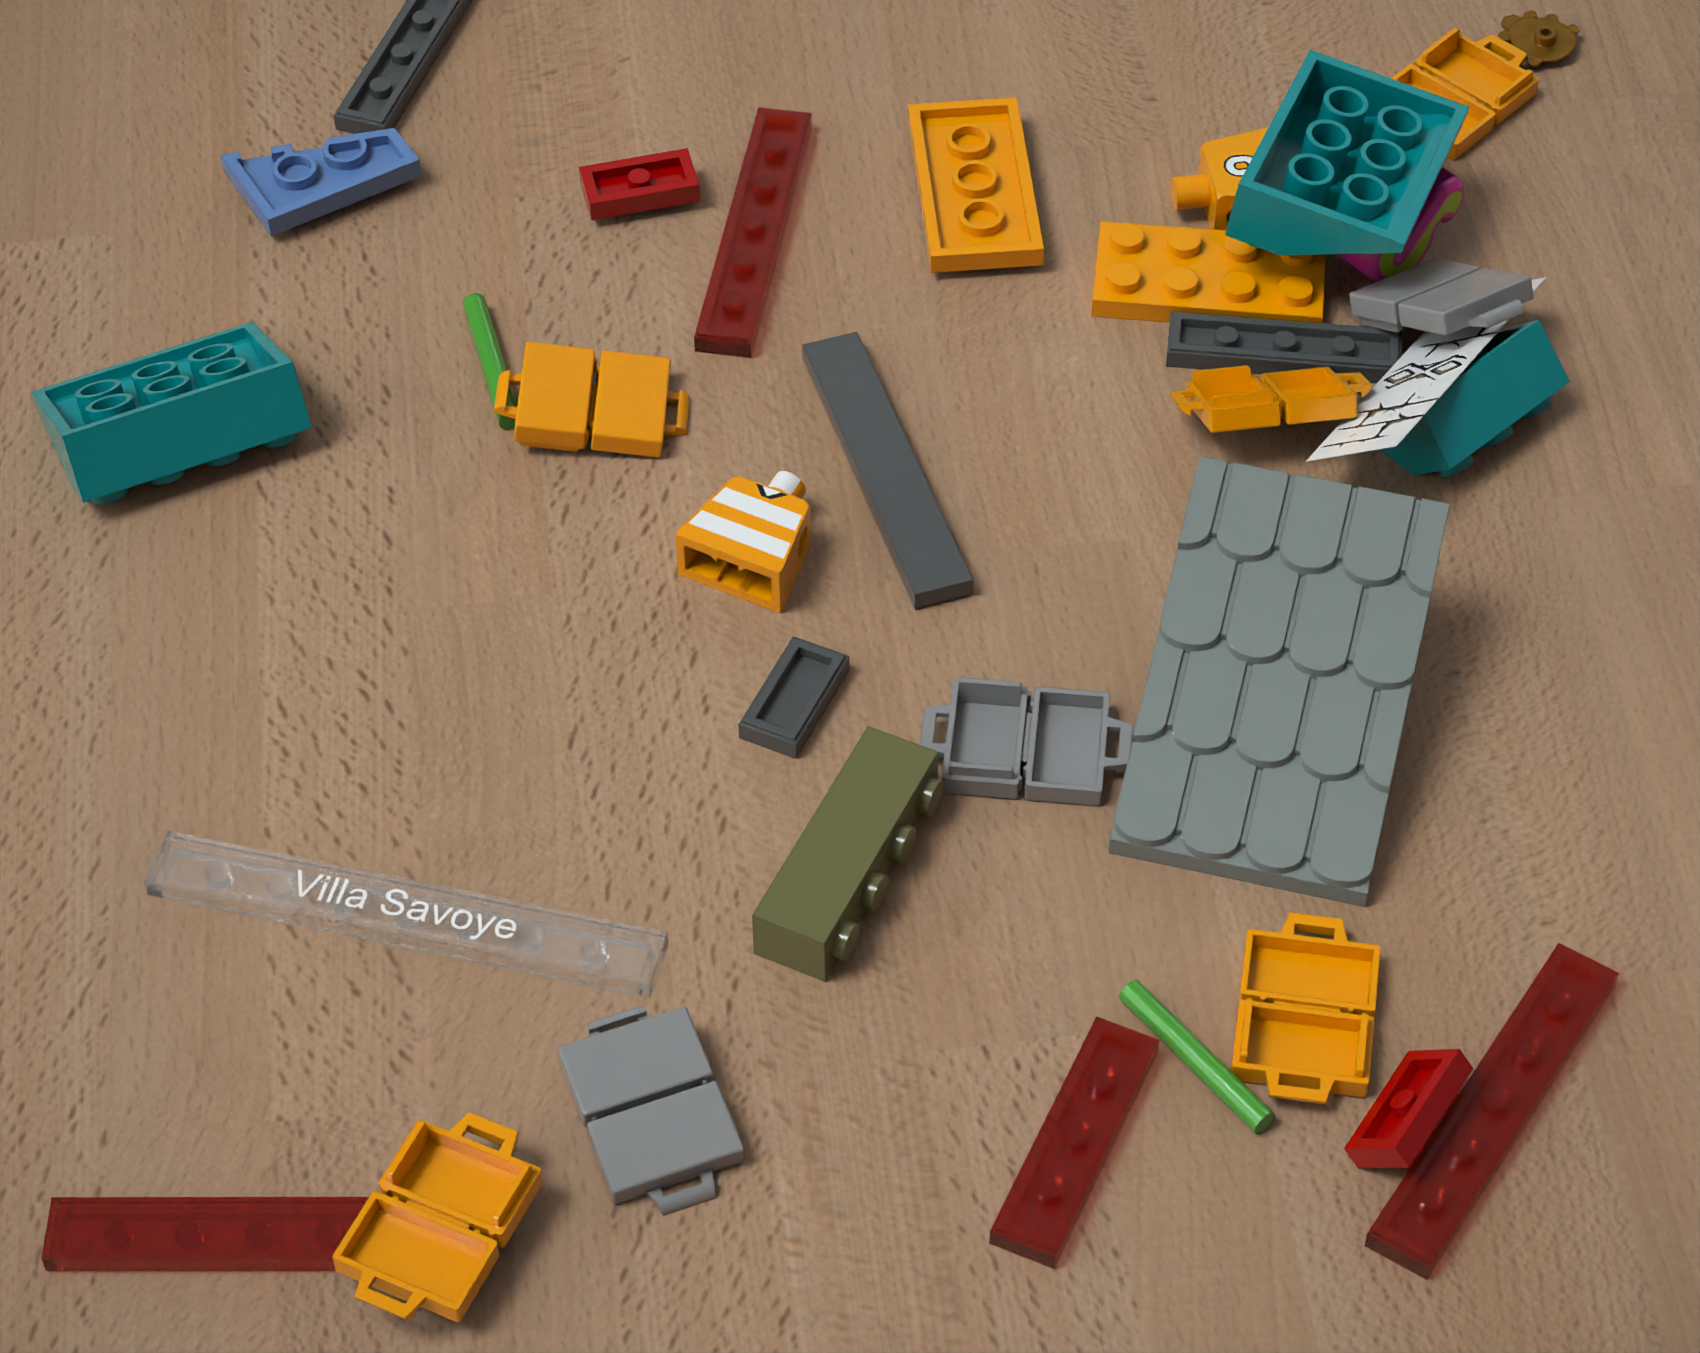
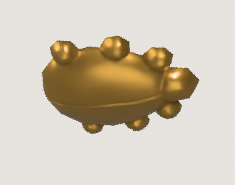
[1498,10,1580,67]

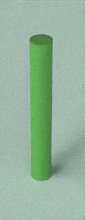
[463,293,517,430]
[1119,979,1275,1134]

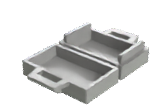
[1349,258,1534,335]
[920,677,1133,806]
[558,1006,744,1216]

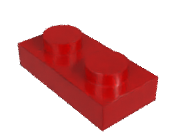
[579,148,700,221]
[1344,1049,1474,1168]

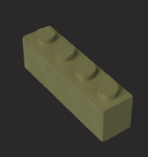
[752,726,944,982]

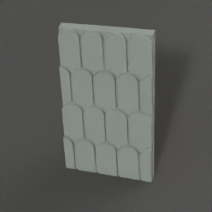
[1109,456,1450,907]

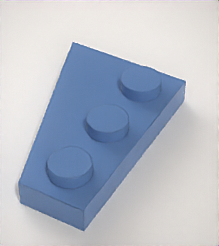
[220,128,421,236]

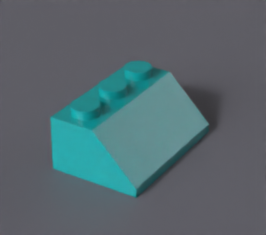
[1379,320,1570,477]

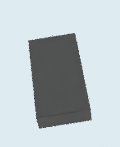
[738,636,850,759]

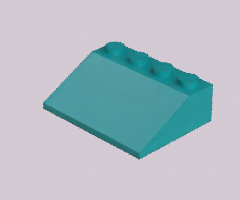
[1225,50,1469,255]
[31,321,312,504]

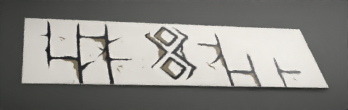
[1305,277,1546,462]

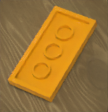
[908,97,1044,273]
[1091,221,1326,323]

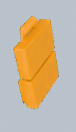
[1391,27,1539,160]
[493,341,690,458]
[1169,365,1372,433]
[1231,912,1380,1104]
[332,1112,543,1323]

